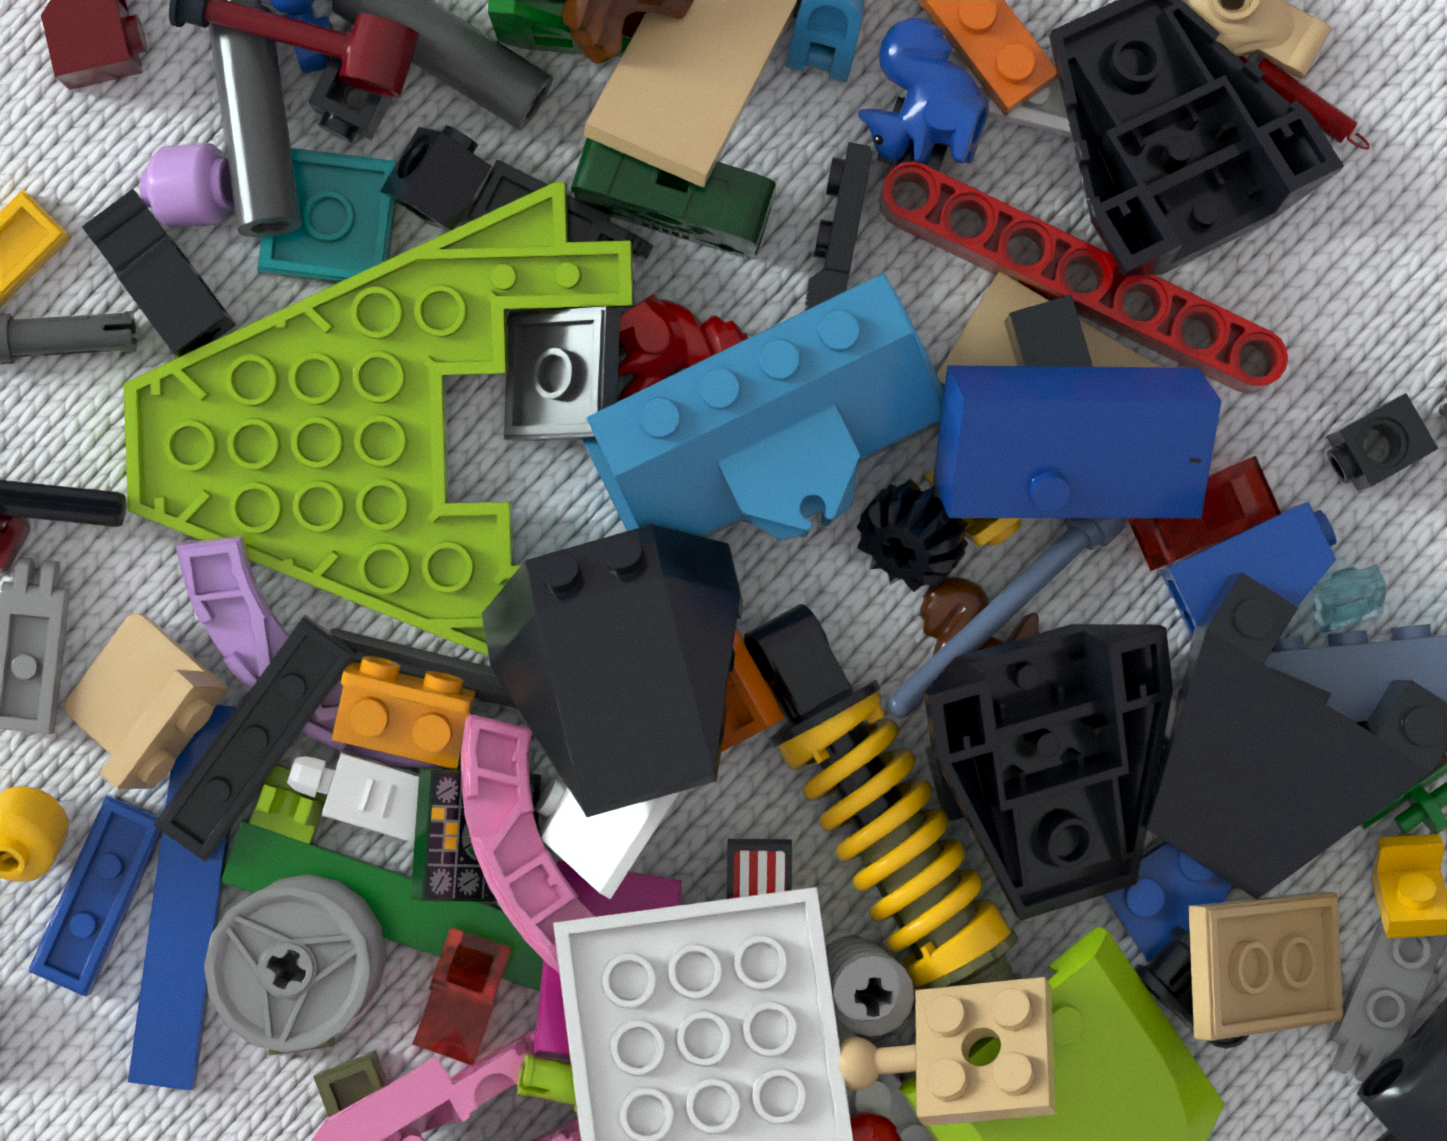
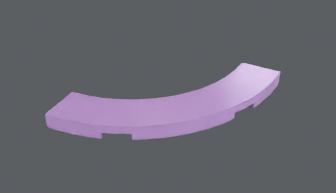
[176,536,461,769]

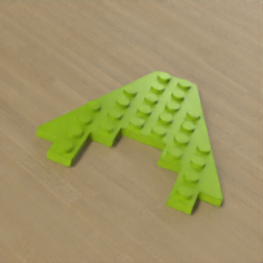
[124,182,634,656]

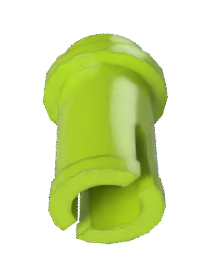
[517,1053,577,1112]

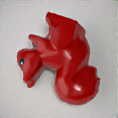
[618,294,748,401]

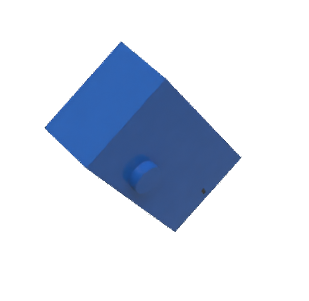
[933,365,1222,518]

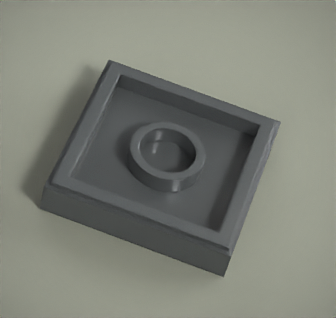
[504,306,621,441]

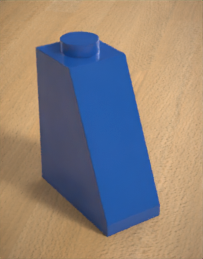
[1159,501,1337,638]

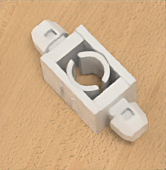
[287,750,419,843]

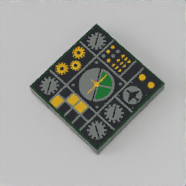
[410,768,541,902]

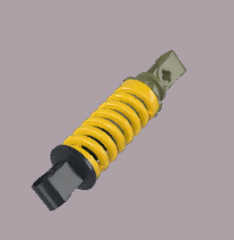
[744,604,1023,997]

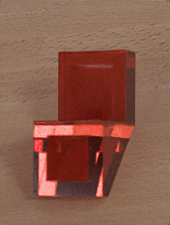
[1127,456,1281,571]
[412,926,512,1066]

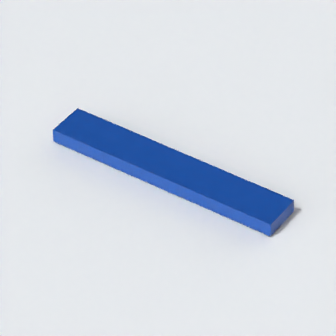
[128,704,238,1090]

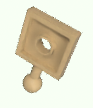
[839,977,1056,1126]

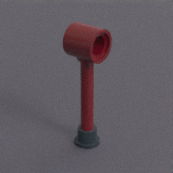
[169,0,420,98]

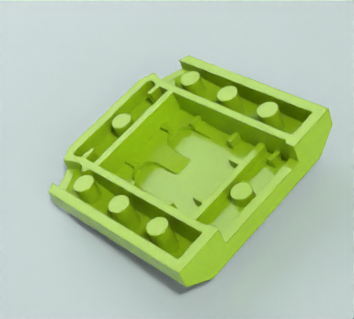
[897,926,1225,1141]

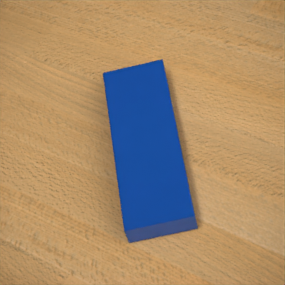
[28,794,162,997]

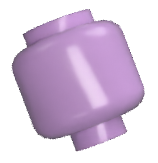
[140,143,234,228]

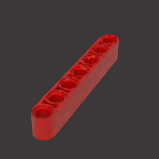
[879,161,1288,393]

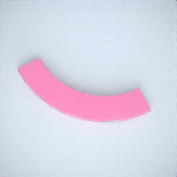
[461,714,596,973]

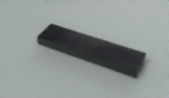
[153,614,358,862]

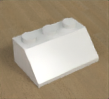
[535,778,680,899]

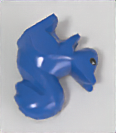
[858,18,989,164]

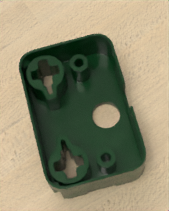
[571,138,776,259]

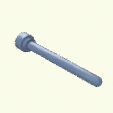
[887,518,1125,718]

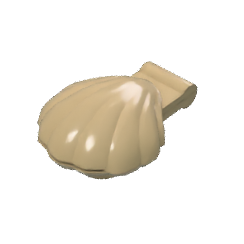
[1182,0,1332,78]

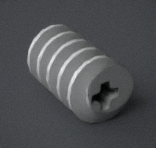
[826,935,915,1037]

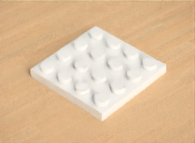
[553,887,853,1141]

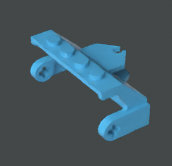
[582,273,944,541]

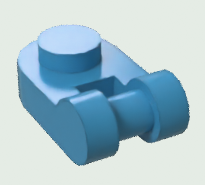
[786,0,865,83]

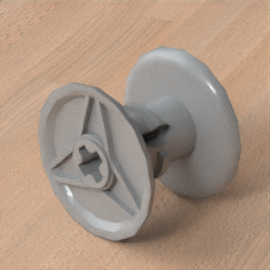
[204,874,387,1053]

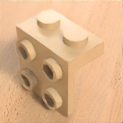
[64,613,229,789]

